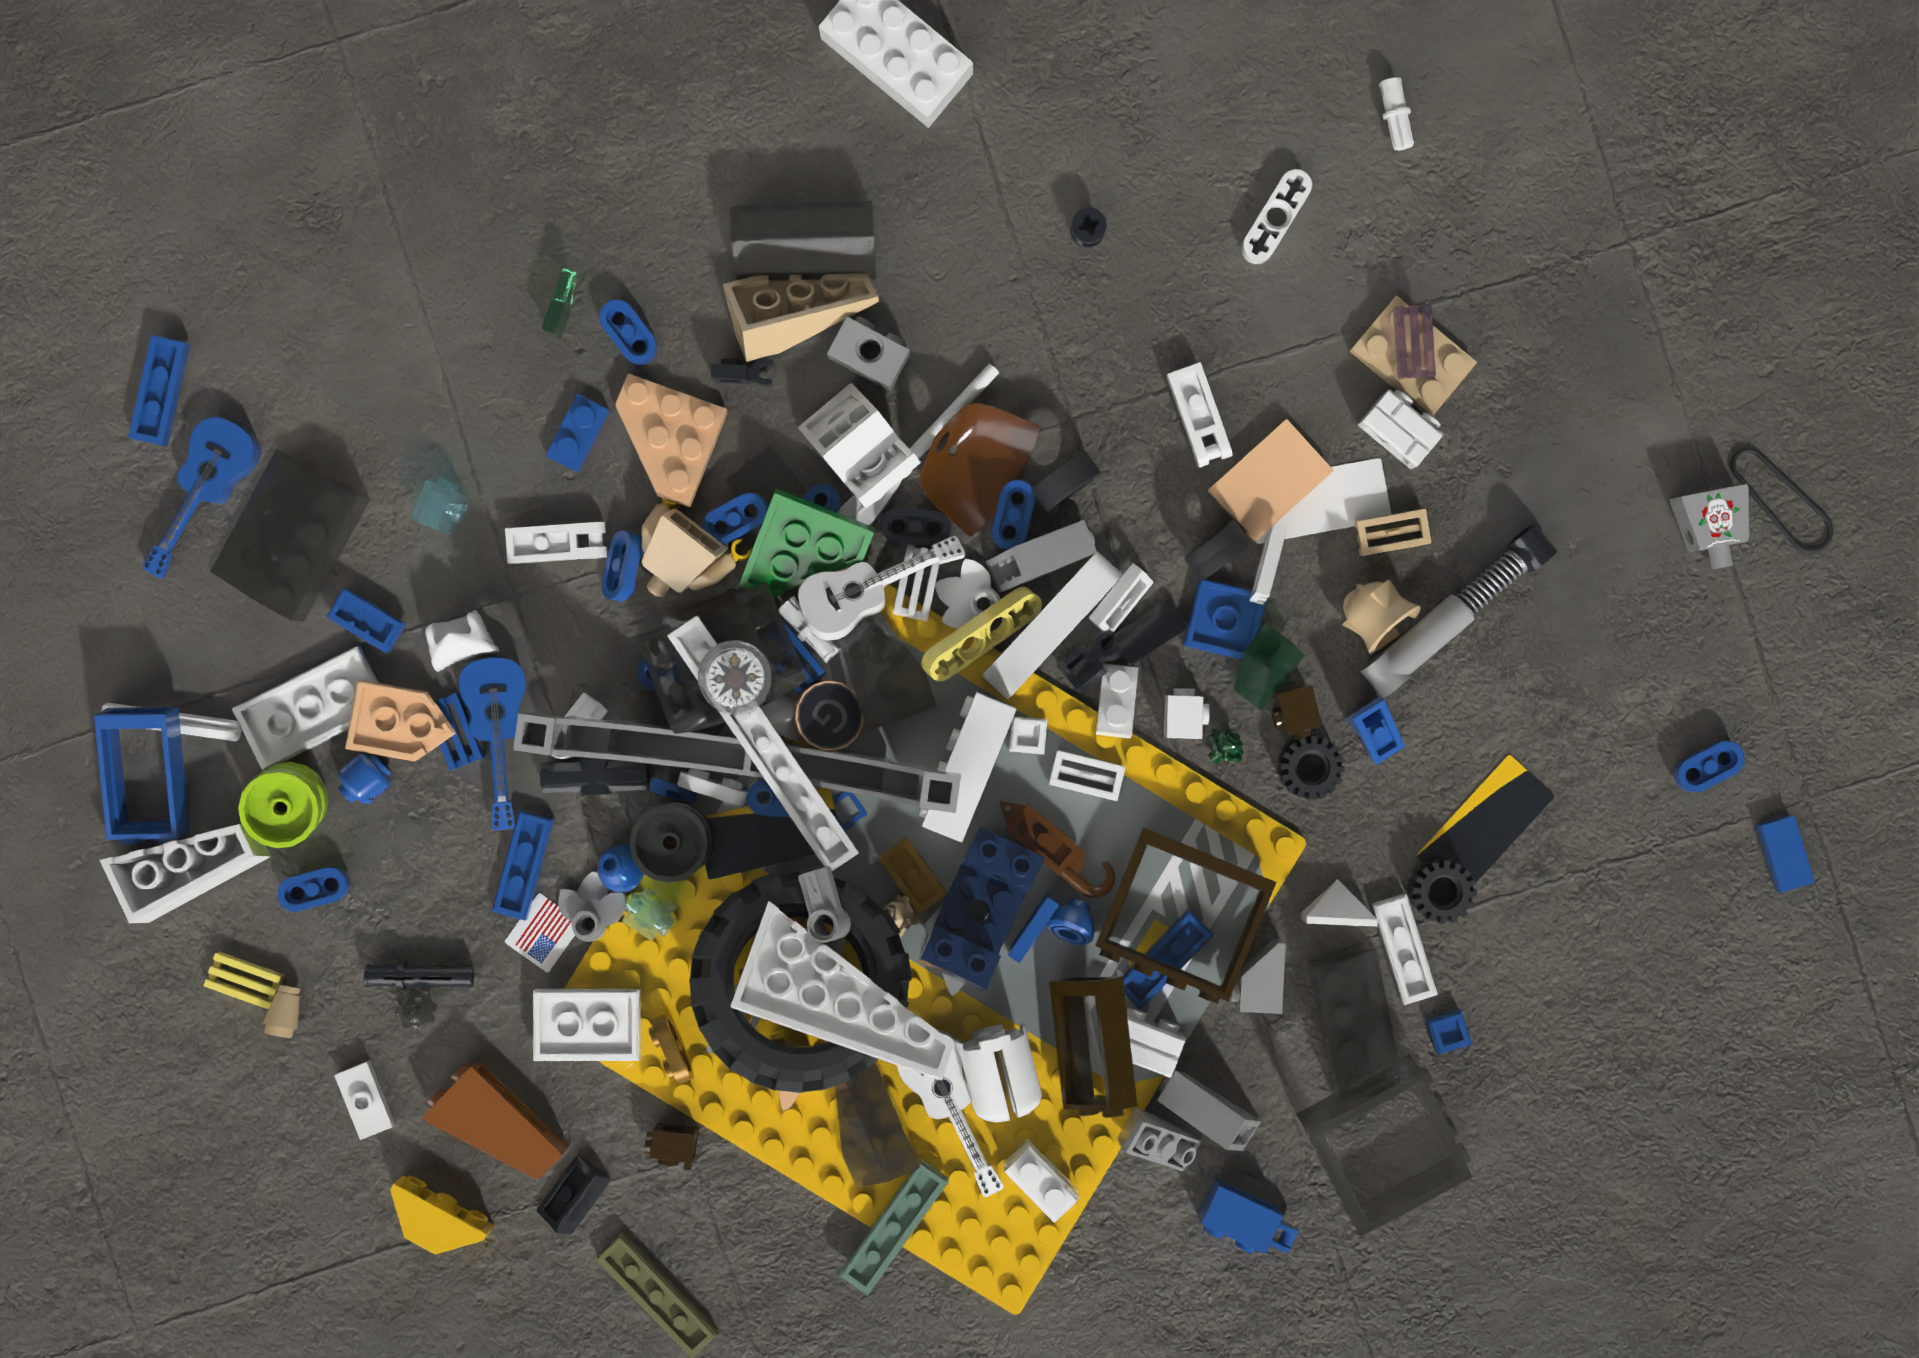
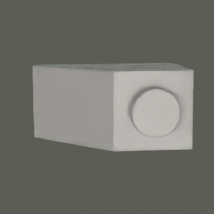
[1230,939,1286,1014]

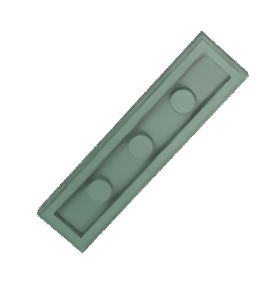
[839,1158,949,1296]

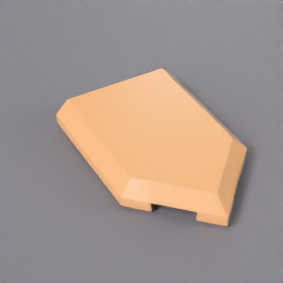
[345,680,456,762]

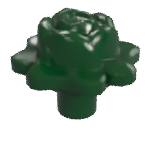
[1207,729,1244,764]

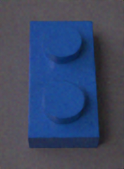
[546,394,610,473]

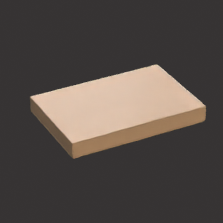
[1208,419,1334,542]

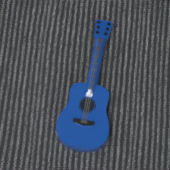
[142,417,261,579]
[457,657,526,831]

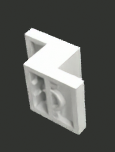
[797,383,921,508]

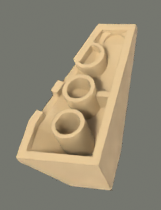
[723,273,879,362]

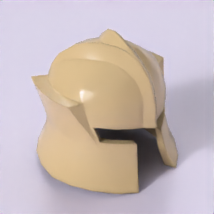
[1342,579,1421,654]

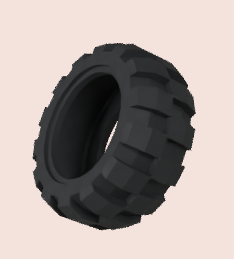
[689,869,912,1093]

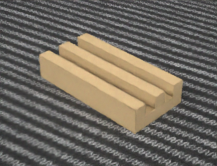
[1354,509,1431,556]

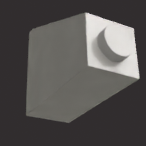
[986,520,1097,594]
[1157,1071,1261,1151]

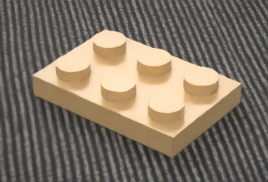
[1349,295,1477,416]

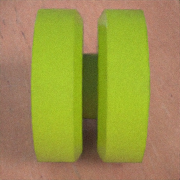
[238,762,329,848]

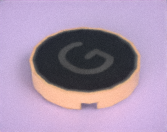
[794,681,864,751]

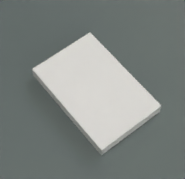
[533,988,641,1061]

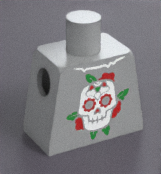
[1670,484,1749,570]

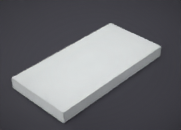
[232,646,378,771]

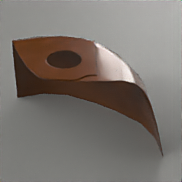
[919,403,1041,537]

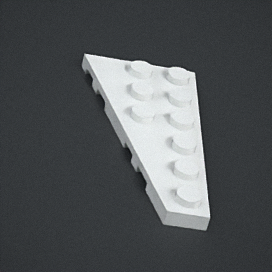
[731,901,954,1080]

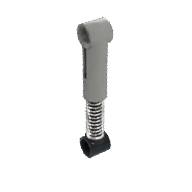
[1360,524,1558,698]

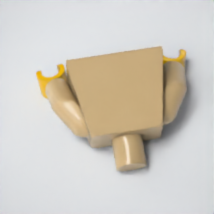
[641,497,752,597]

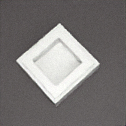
[1009,716,1047,754]

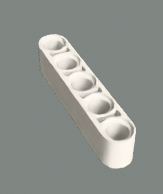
[982,551,1123,700]

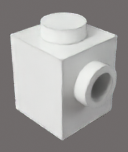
[1163,688,1209,739]

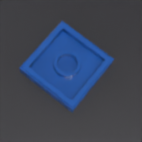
[1182,578,1266,662]

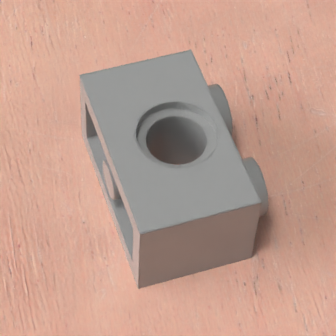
[827,316,910,392]

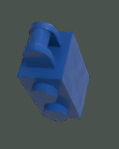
[1197,1177,1299,1254]

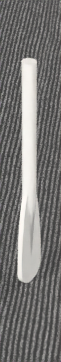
[838,363,999,526]

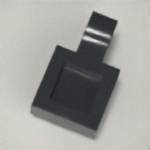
[711,358,774,387]

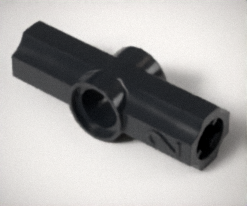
[540,758,651,795]

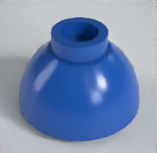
[597,844,644,893]
[1046,899,1095,945]

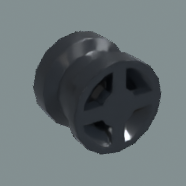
[1070,207,1107,248]

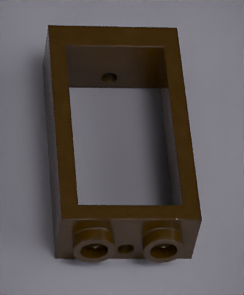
[1049,976,1138,1118]

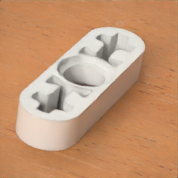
[1241,169,1312,264]

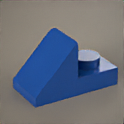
[1346,696,1405,765]

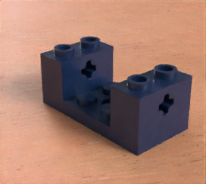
[917,827,1045,991]

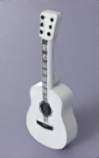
[798,536,965,640]
[897,1030,1004,1197]

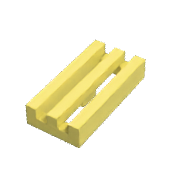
[203,952,285,1010]

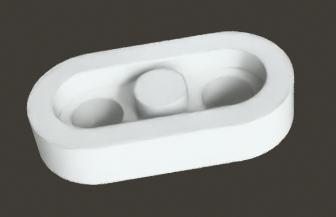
[677,768,748,806]

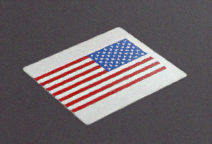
[505,893,575,973]

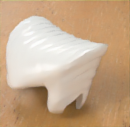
[425,610,500,672]

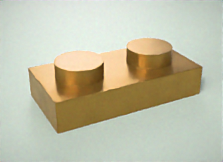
[878,836,947,915]

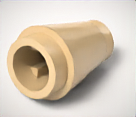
[262,985,300,1038]

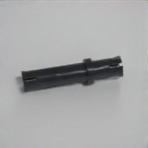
[364,962,475,990]

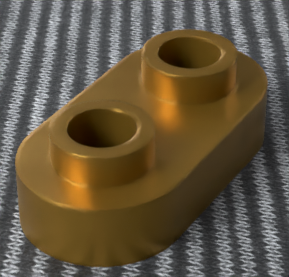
[649,1013,694,1084]

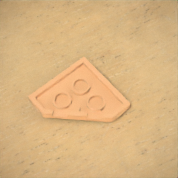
[615,374,727,507]

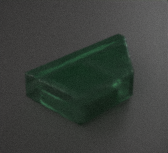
[542,268,577,339]

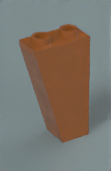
[422,1060,569,1180]

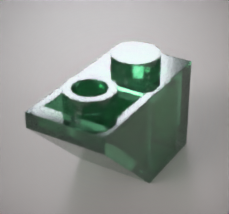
[1234,624,1305,711]

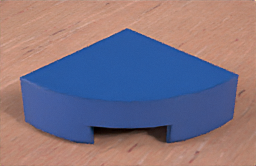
[649,778,697,804]

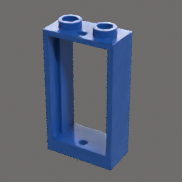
[94,707,190,844]

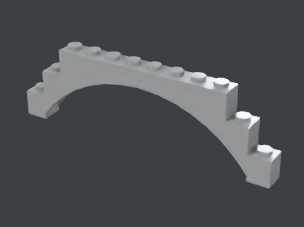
[513,712,961,813]

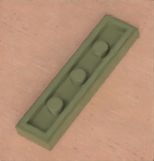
[595,1231,719,1358]

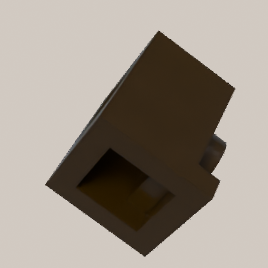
[644,1123,699,1170]

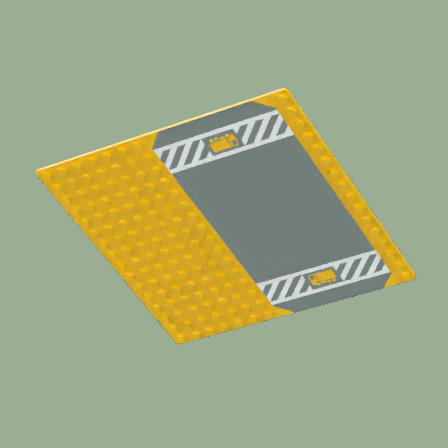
[564,567,1306,1315]

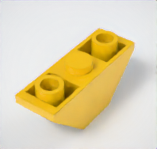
[390,1176,494,1255]

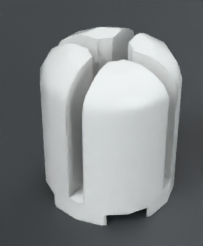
[956,1022,1042,1122]

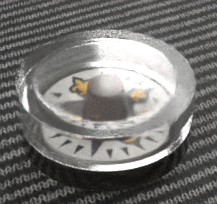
[698,640,772,715]

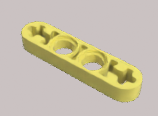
[921,587,1042,681]

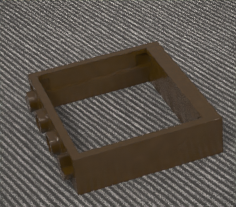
[1095,827,1276,1004]

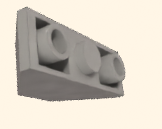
[1117,1107,1202,1172]

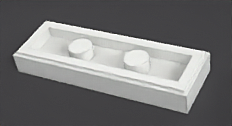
[1371,894,1438,1005]

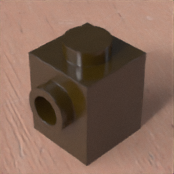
[1271,685,1322,740]

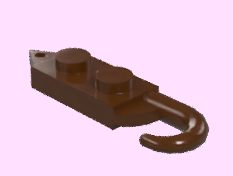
[999,801,1115,898]

